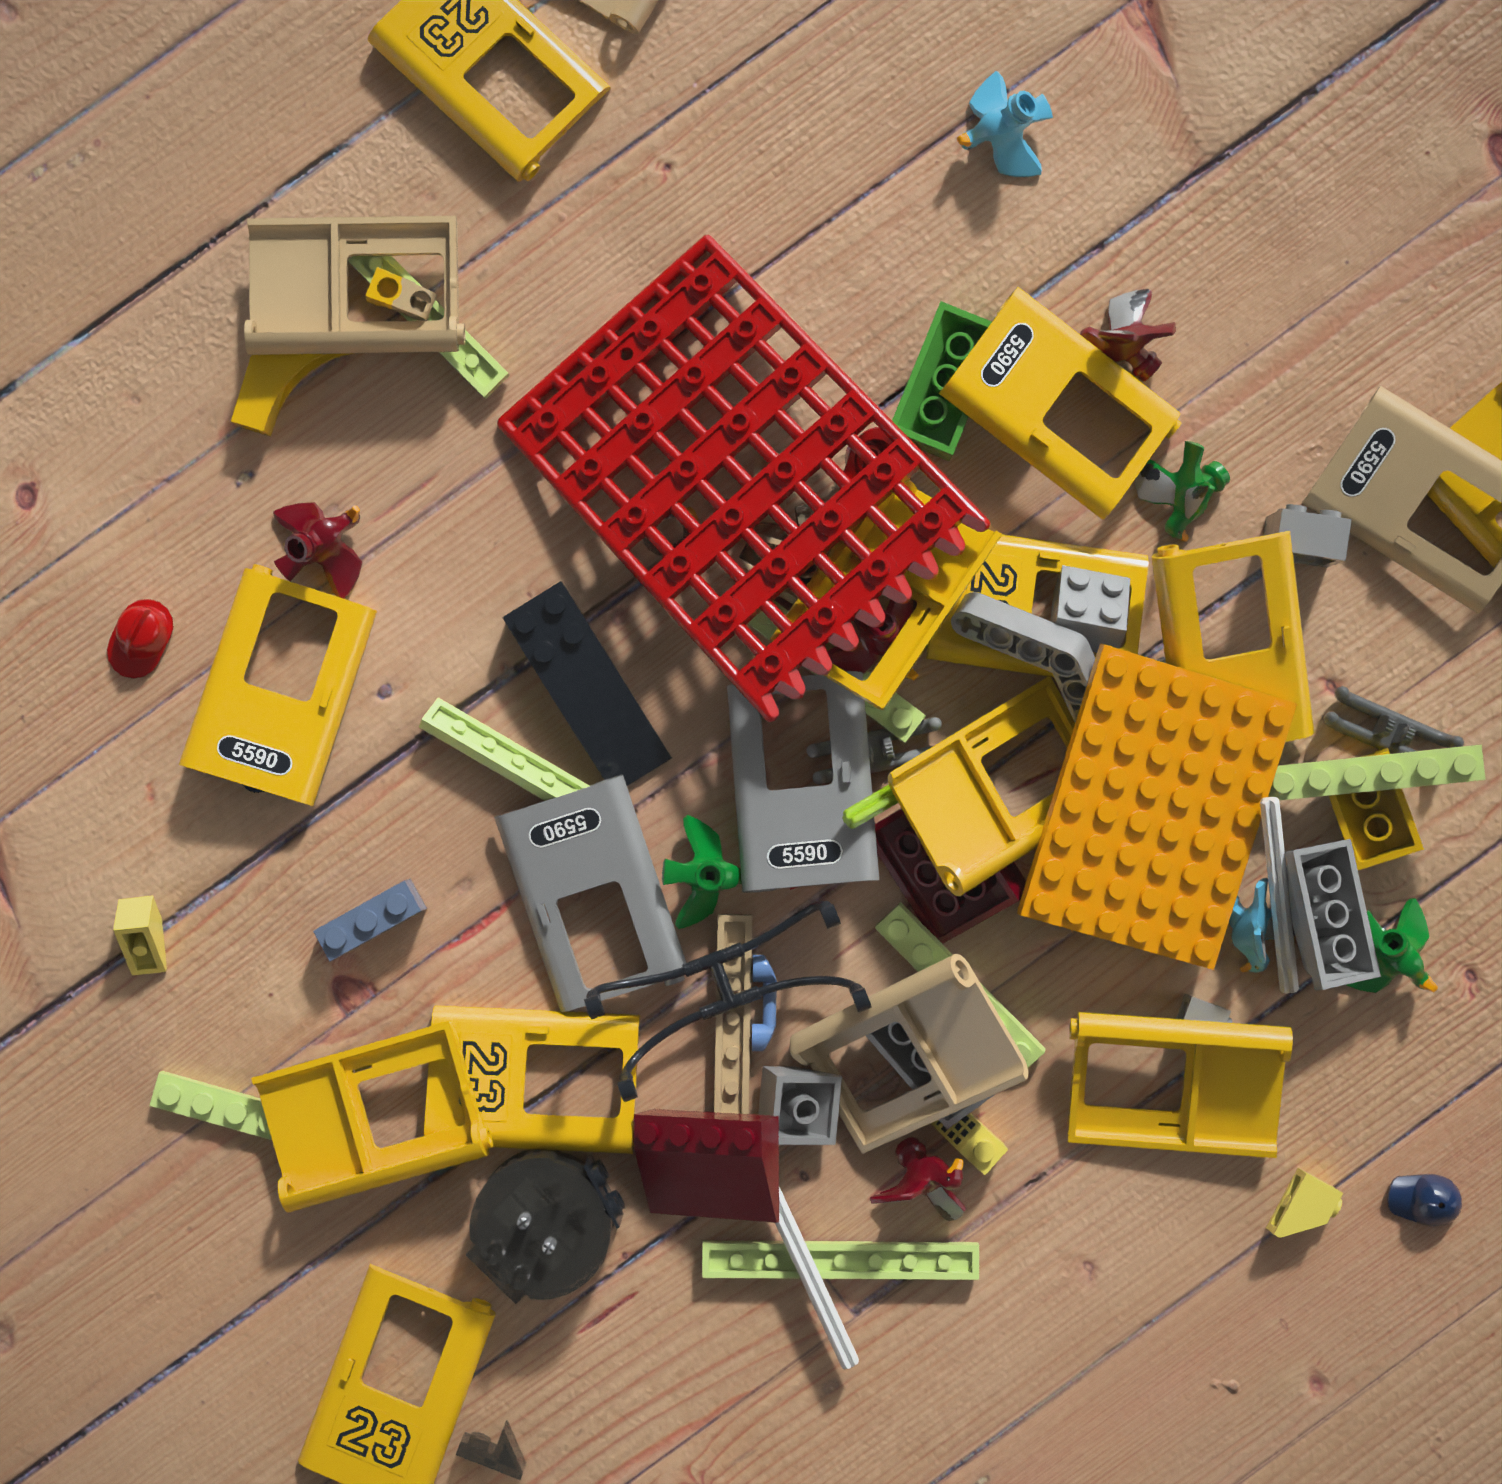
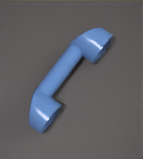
[752,955,777,1051]

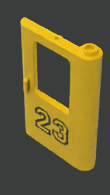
[368,0,611,182]
[926,534,1149,677]
[424,1005,640,1154]
[298,1264,496,1484]

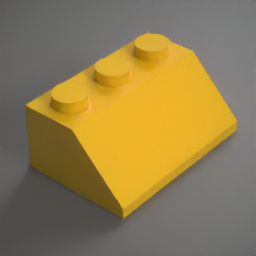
[1329,748,1424,870]

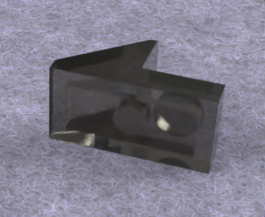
[456,1420,526,1480]

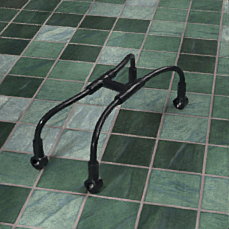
[584,901,872,1102]

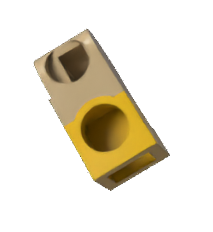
[365,267,437,321]

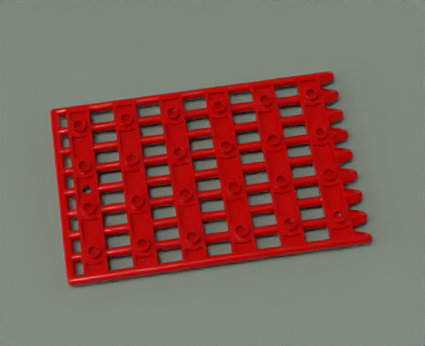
[497,235,990,722]

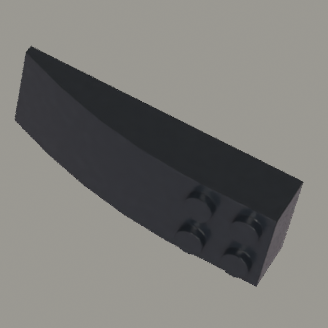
[502,581,672,786]

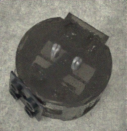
[466,1149,626,1304]

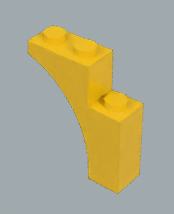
[231,353,355,437]

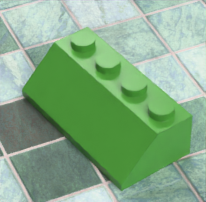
[892,301,992,461]

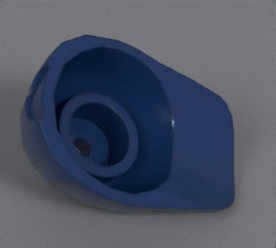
[1387,1174,1462,1226]

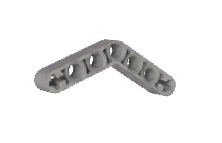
[951,592,1095,722]

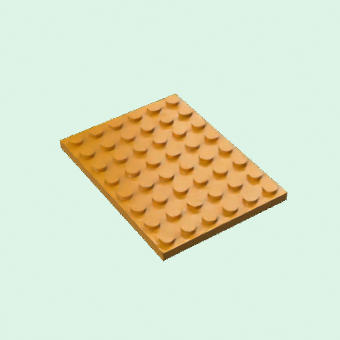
[1017,644,1297,970]

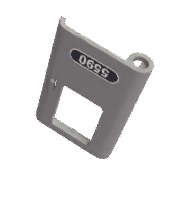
[727,671,879,893]
[494,775,686,1012]

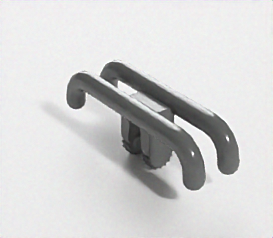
[1323,686,1464,754]

